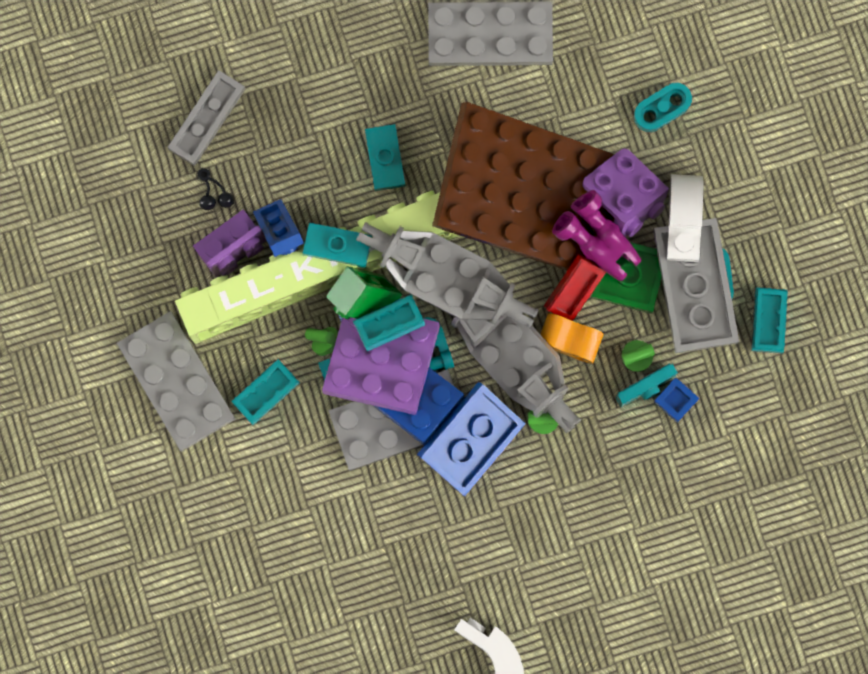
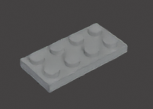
[428,2,553,66]
[653,218,739,354]
[117,311,236,452]
[329,369,454,471]

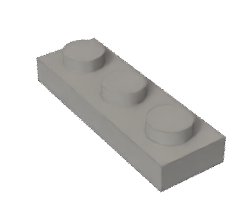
[167,70,245,166]

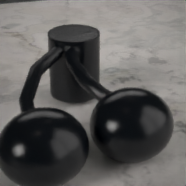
[196,168,234,210]

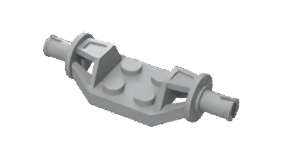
[356,222,539,328]
[451,304,581,434]

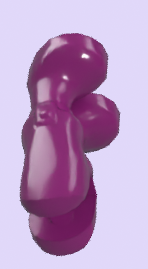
[552,190,641,281]

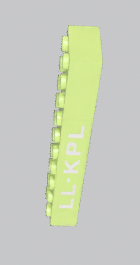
[175,191,460,344]

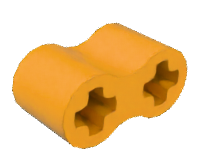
[540,313,604,364]

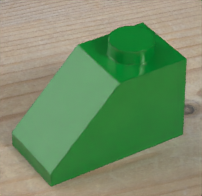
[326,266,402,319]

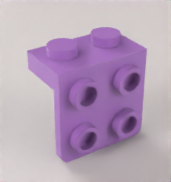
[582,149,669,237]

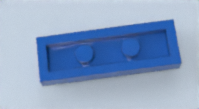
[253,199,304,257]

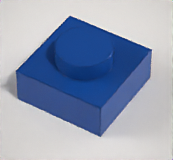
[654,377,699,423]

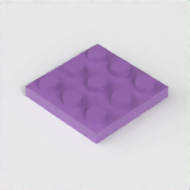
[322,317,440,415]

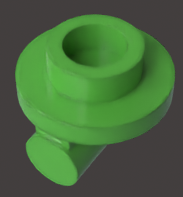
[305,327,339,356]
[621,340,655,372]
[528,410,558,434]

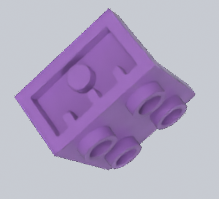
[193,209,266,278]

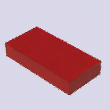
[544,254,606,321]

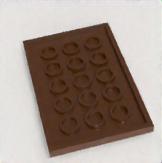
[432,102,615,271]

